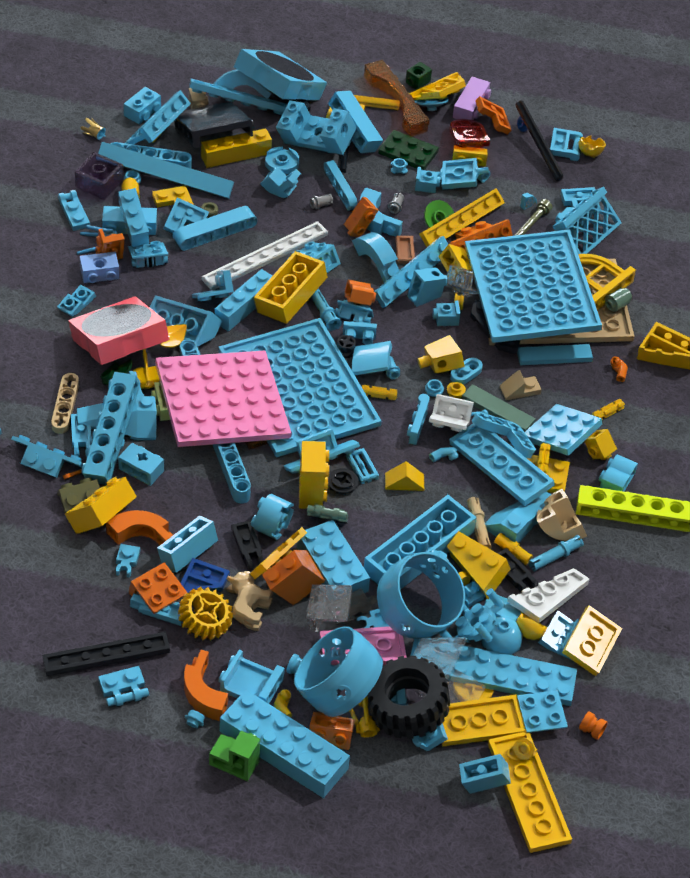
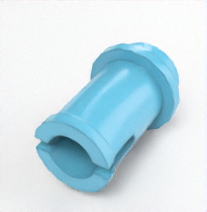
[386,356,400,379]

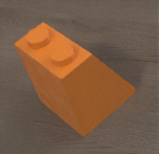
[262,550,325,605]

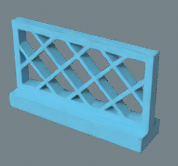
[125,90,191,145]
[552,187,622,254]

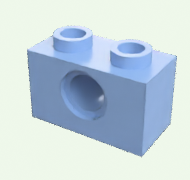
[80,252,119,283]

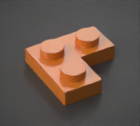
[475,96,512,135]

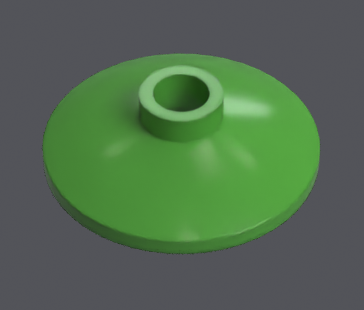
[424,200,454,228]

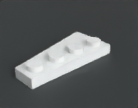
[507,568,589,623]

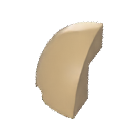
[537,489,587,541]

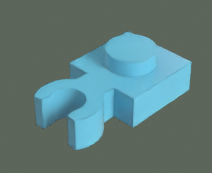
[116,544,140,577]
[356,609,389,628]

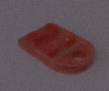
[450,119,490,148]

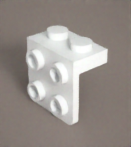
[429,394,474,432]

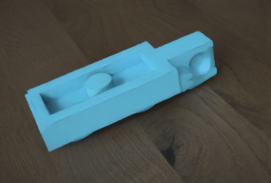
[130,593,183,626]

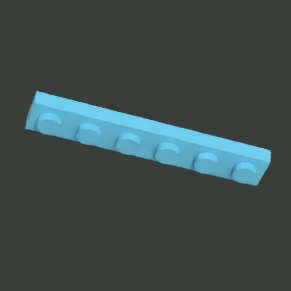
[189,79,287,115]
[374,236,448,308]

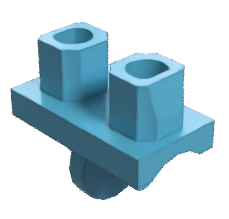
[343,317,377,345]

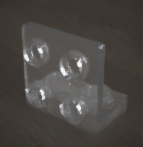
[306,585,352,633]

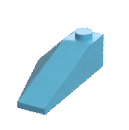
[150,295,222,346]

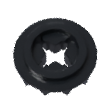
[328,468,358,495]

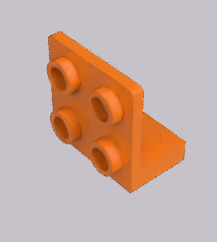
[128,562,187,614]

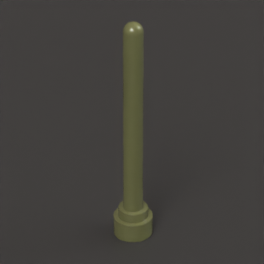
[514,199,553,236]

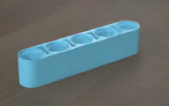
[111,142,192,169]
[172,206,258,251]

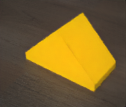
[385,461,424,491]

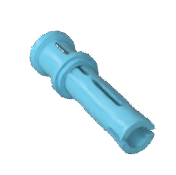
[311,288,342,331]

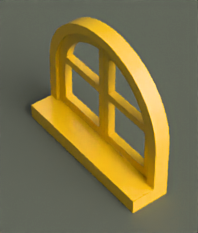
[578,254,636,310]

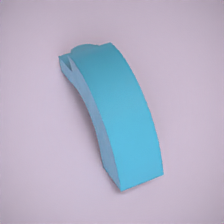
[214,70,271,99]
[360,188,403,237]
[352,232,399,283]

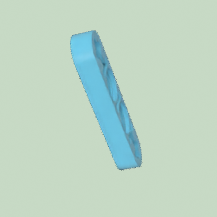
[324,160,358,211]

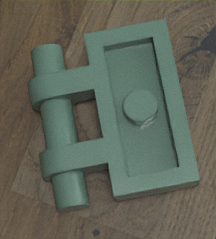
[307,504,349,523]

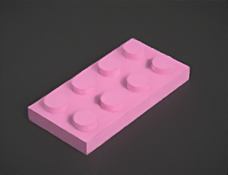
[319,626,407,666]

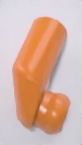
[610,357,628,382]

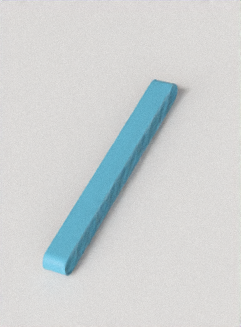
[180,340,251,504]

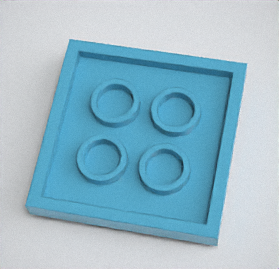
[525,404,602,456]

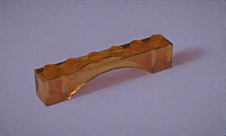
[364,59,429,137]

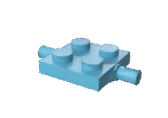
[438,158,489,189]

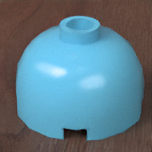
[481,616,523,655]

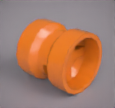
[579,711,608,740]

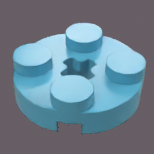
[265,146,299,175]

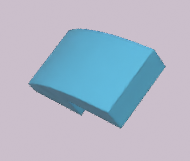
[57,284,96,317]

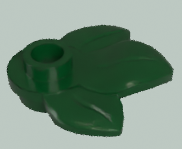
[100,359,132,385]

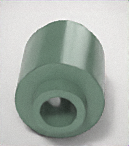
[605,288,632,312]

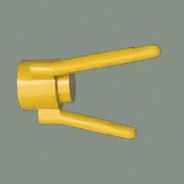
[349,696,380,738]

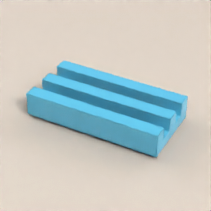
[346,448,379,484]

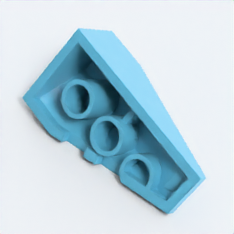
[77,396,157,440]
[485,492,551,543]

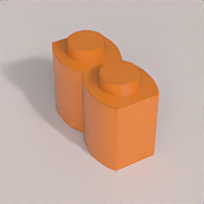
[344,279,376,306]

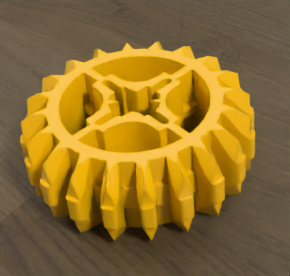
[178,586,233,641]

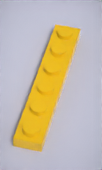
[419,188,505,247]

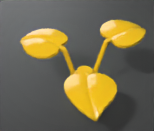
[133,324,187,389]

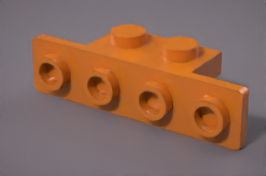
[450,220,512,253]

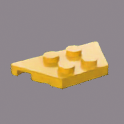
[407,72,466,101]

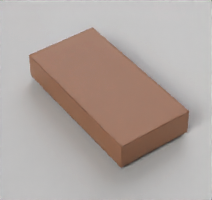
[395,236,415,265]

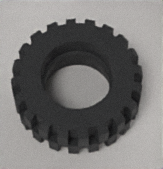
[367,656,450,739]

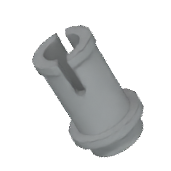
[388,193,404,214]
[310,194,333,210]

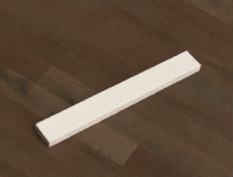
[202,221,328,291]

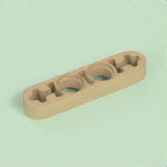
[51,373,79,434]

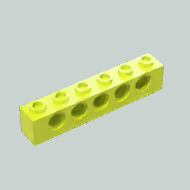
[576,485,690,532]

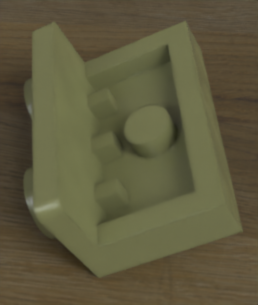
[57,478,99,513]

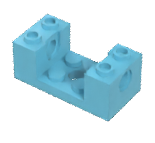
[276,100,357,155]

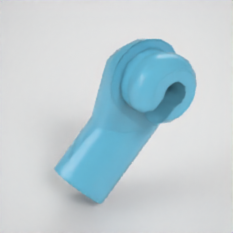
[429,447,459,462]

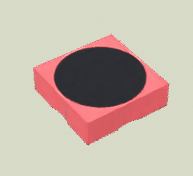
[68,296,170,365]

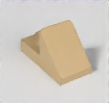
[500,370,541,400]

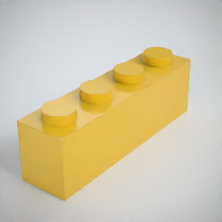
[201,129,272,168]

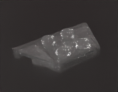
[413,637,467,698]

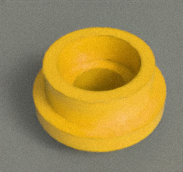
[447,382,466,398]

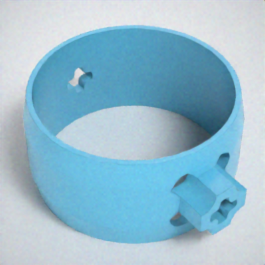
[377,549,465,639]
[294,627,383,717]

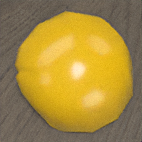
[578,135,606,157]
[516,613,547,640]

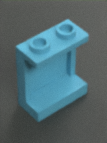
[218,650,285,704]

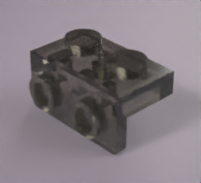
[327,589,377,625]

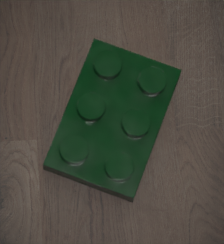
[378,130,439,170]

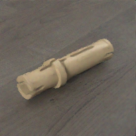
[467,497,492,549]

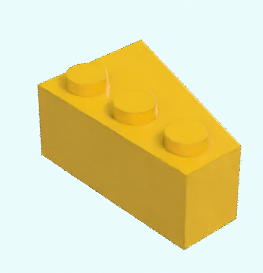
[637,322,690,370]
[65,477,137,534]
[447,531,510,599]

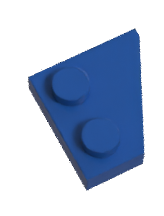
[180,558,230,593]

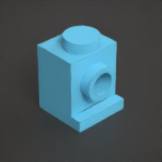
[415,167,441,193]
[432,300,460,326]

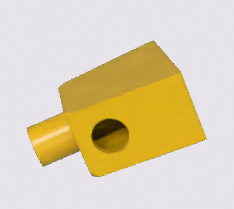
[417,335,465,373]

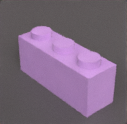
[453,77,491,124]

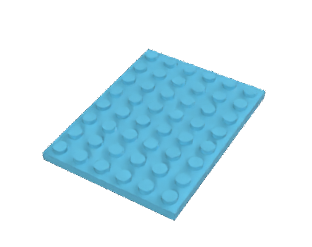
[465,230,602,343]
[218,318,382,457]

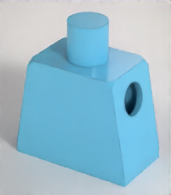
[407,268,451,307]

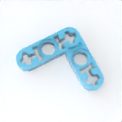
[472,412,536,458]

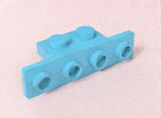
[284,428,360,473]
[11,435,83,478]

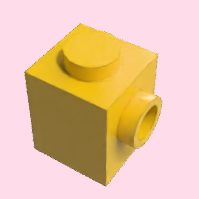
[584,429,617,460]

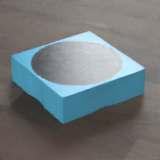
[234,49,327,100]

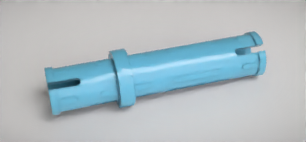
[528,535,584,572]

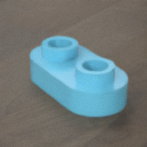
[450,358,483,385]

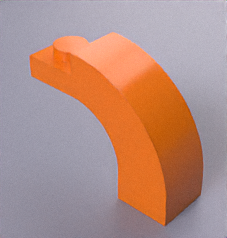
[106,510,173,545]
[184,650,228,721]

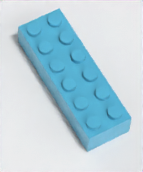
[364,495,477,590]
[220,690,350,798]

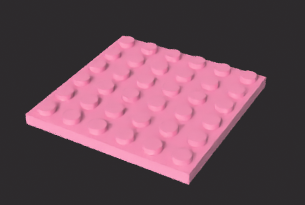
[155,351,292,447]

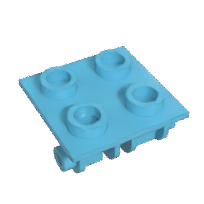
[128,241,168,268]
[517,690,568,733]

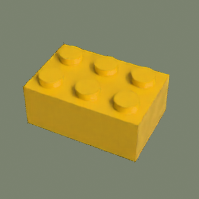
[299,441,329,509]

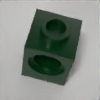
[406,62,432,90]

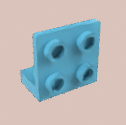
[287,241,341,273]
[192,270,234,301]

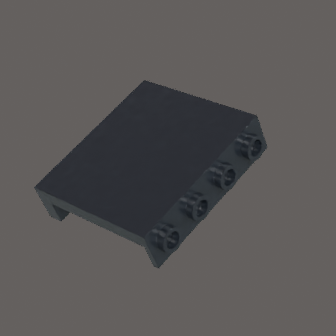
[174,102,255,148]

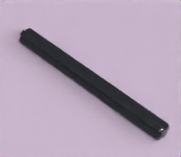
[515,100,564,181]

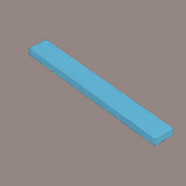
[97,142,234,199]

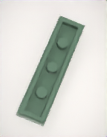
[462,384,536,432]

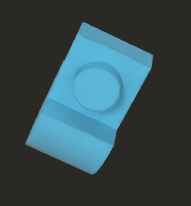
[260,167,301,198]

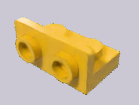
[452,145,488,167]

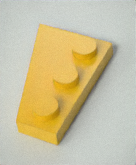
[250,527,307,579]

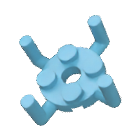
[439,588,504,644]

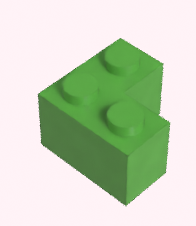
[209,731,260,782]

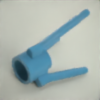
[77,225,117,255]

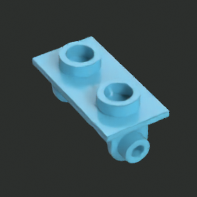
[335,300,373,323]

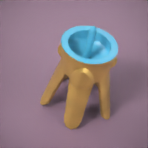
[80,118,106,140]

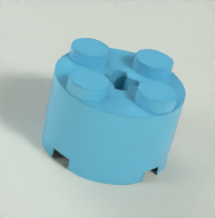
[250,494,294,540]

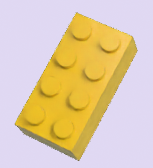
[254,251,328,324]

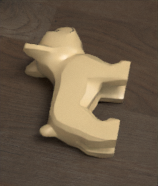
[226,571,273,631]

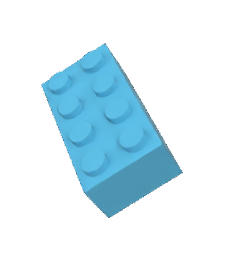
[296,520,370,605]

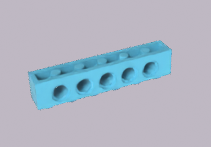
[82,372,140,485]

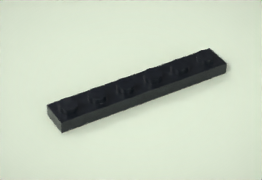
[42,631,170,677]

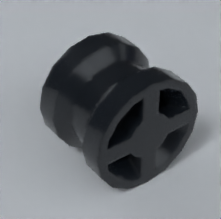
[337,335,356,358]

